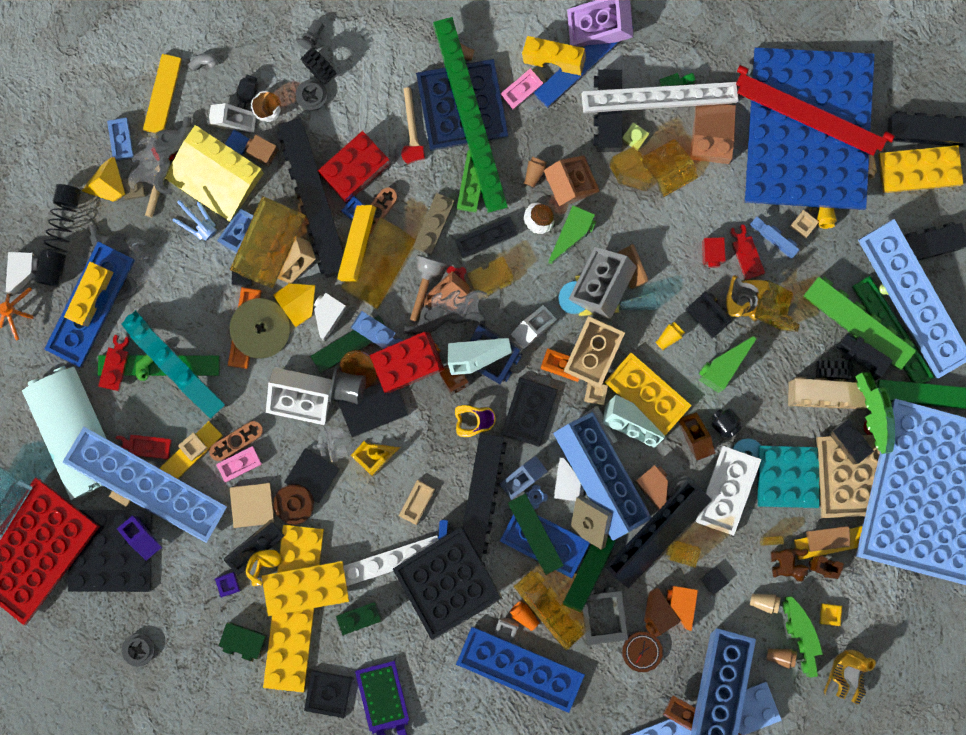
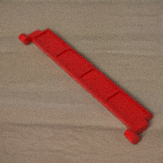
[736,65,895,156]

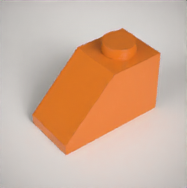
[666,586,698,631]

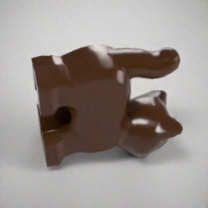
[771,548,810,582]
[808,556,844,579]

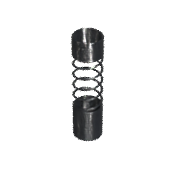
[34,184,81,287]

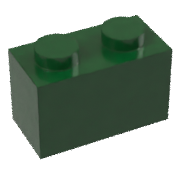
[336,602,383,636]
[218,622,267,662]

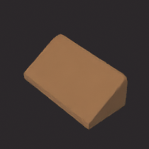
[618,244,649,289]
[806,526,850,552]

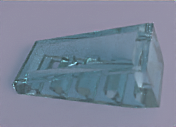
[619,291,660,310]

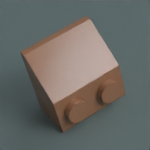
[544,156,600,206]

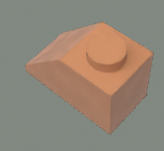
[424,271,469,308]
[635,465,668,510]

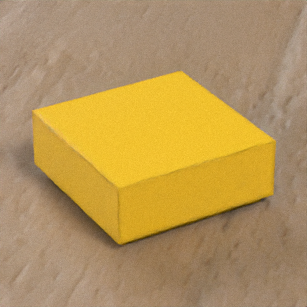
[819,603,842,626]

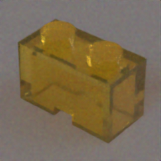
[467,256,514,298]

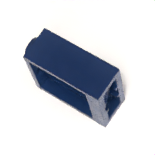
[469,324,523,384]

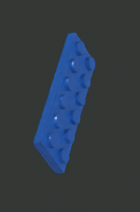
[44,242,135,368]
[456,627,585,713]

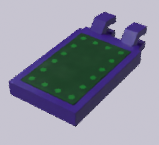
[355,661,410,735]

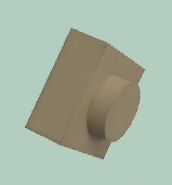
[121,176,146,201]

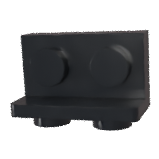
[685,291,732,339]

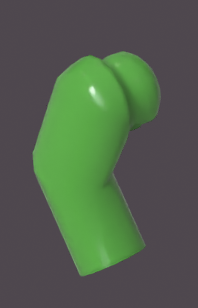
[136,354,153,381]

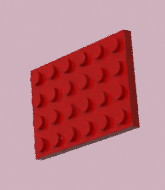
[0,477,100,625]

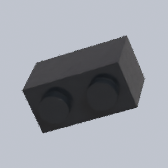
[828,419,874,465]

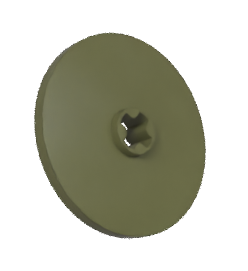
[230,298,290,359]

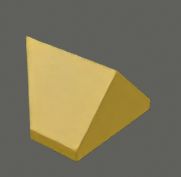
[81,157,125,201]
[273,283,315,327]
[350,441,401,477]

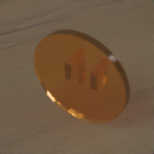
[340,350,377,388]

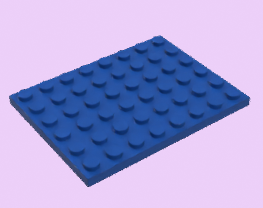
[744,47,874,210]

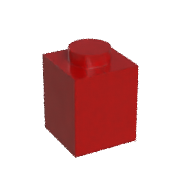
[702,237,725,268]

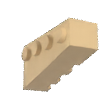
[788,377,868,410]

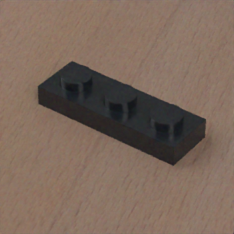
[455,216,518,259]
[224,520,284,576]

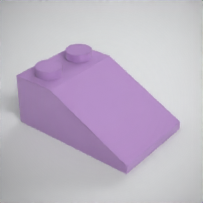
[567,0,633,47]

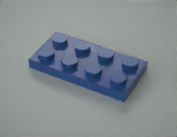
[500,515,590,578]

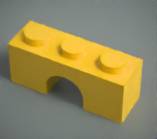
[522,36,586,76]
[64,262,114,327]

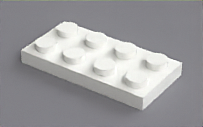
[695,445,761,536]

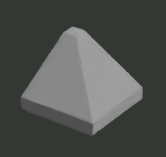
[493,618,519,643]

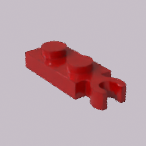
[730,224,765,280]
[98,335,130,392]
[115,434,172,459]

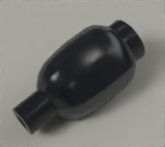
[236,74,258,109]

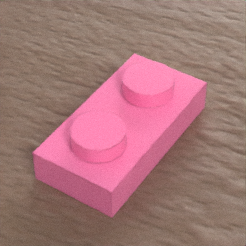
[501,68,543,110]
[216,446,262,483]

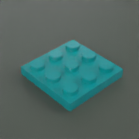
[758,446,819,508]

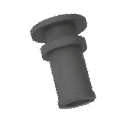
[297,19,325,51]

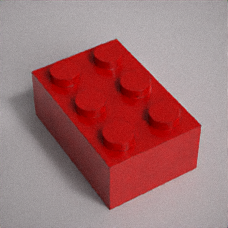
[318,130,390,204]
[370,332,445,393]

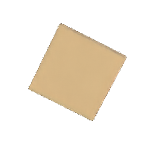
[230,483,275,528]

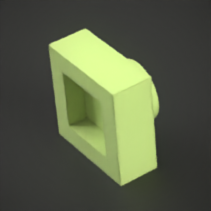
[622,123,650,151]

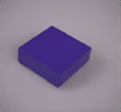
[215,572,241,598]

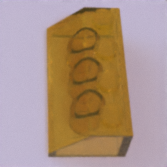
[230,196,306,288]
[341,217,416,309]
[513,570,584,651]

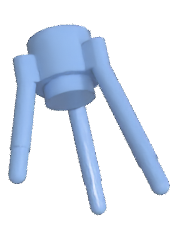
[173,200,217,241]

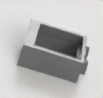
[582,587,628,645]

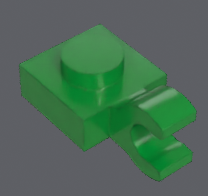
[659,73,696,87]

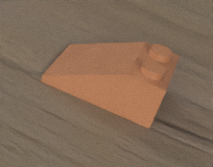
[690,104,736,164]

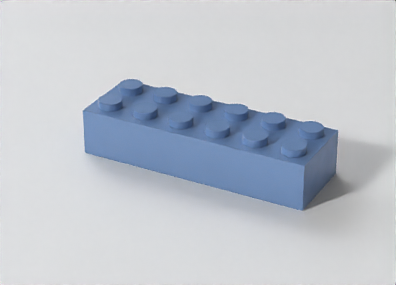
[553,412,652,541]
[691,628,756,735]

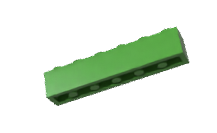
[803,277,916,370]

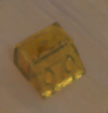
[609,146,653,192]

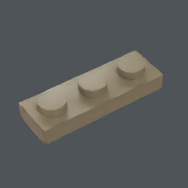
[413,193,455,256]

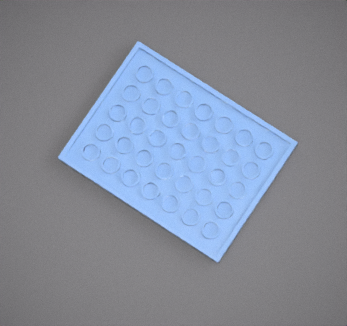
[856,399,966,585]

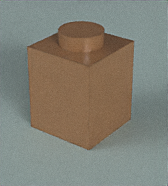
[245,135,278,167]

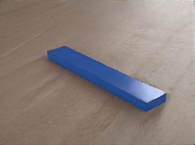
[534,26,634,108]

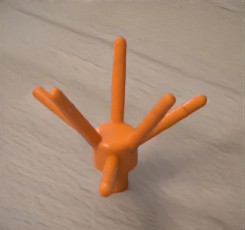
[0,287,33,340]

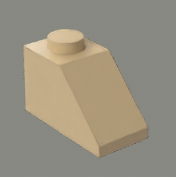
[275,236,316,283]

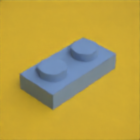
[107,118,134,161]

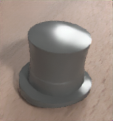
[328,366,366,405]

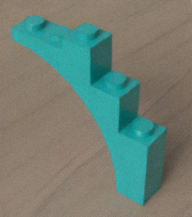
[121,310,225,419]

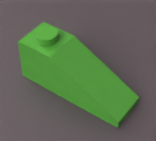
[548,205,596,264]

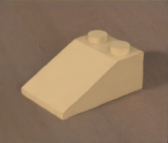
[563,316,625,388]

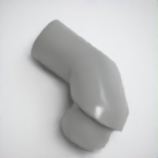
[187,53,218,72]

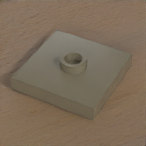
[570,495,612,549]

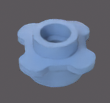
[524,485,548,509]

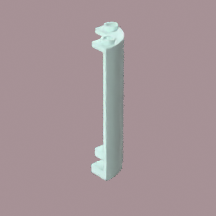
[22,366,106,500]

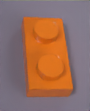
[540,348,579,382]

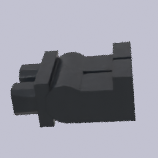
[836,334,893,381]

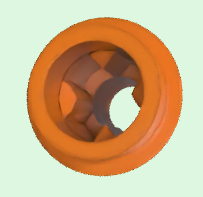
[510,601,540,631]

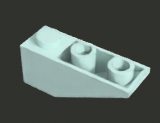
[448,338,512,375]
[603,395,665,447]

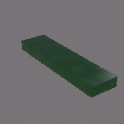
[310,315,386,374]
[508,493,564,575]
[563,538,616,613]

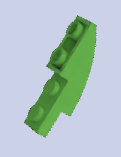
[855,372,895,454]
[782,596,823,678]

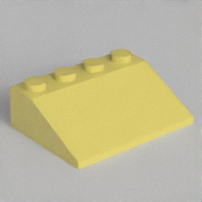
[165,125,264,222]

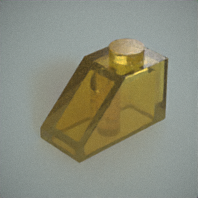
[666,540,702,568]

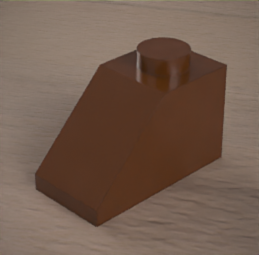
[439,364,469,396]
[679,412,715,461]
[644,587,680,638]

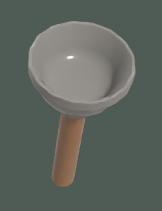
[410,255,447,321]

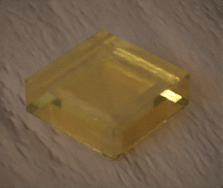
[760,536,784,546]

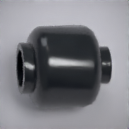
[712,408,742,438]

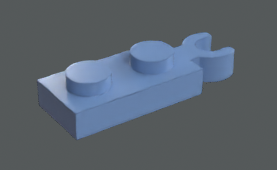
[750,216,799,259]
[351,311,403,349]

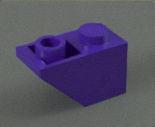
[117,515,163,561]

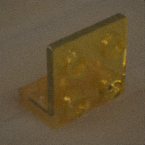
[641,139,698,197]
[754,280,800,332]

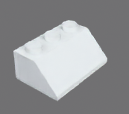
[266,367,332,425]

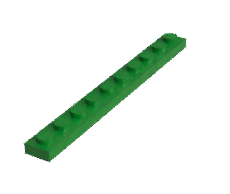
[433,17,508,214]

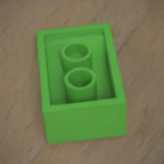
[698,336,757,393]

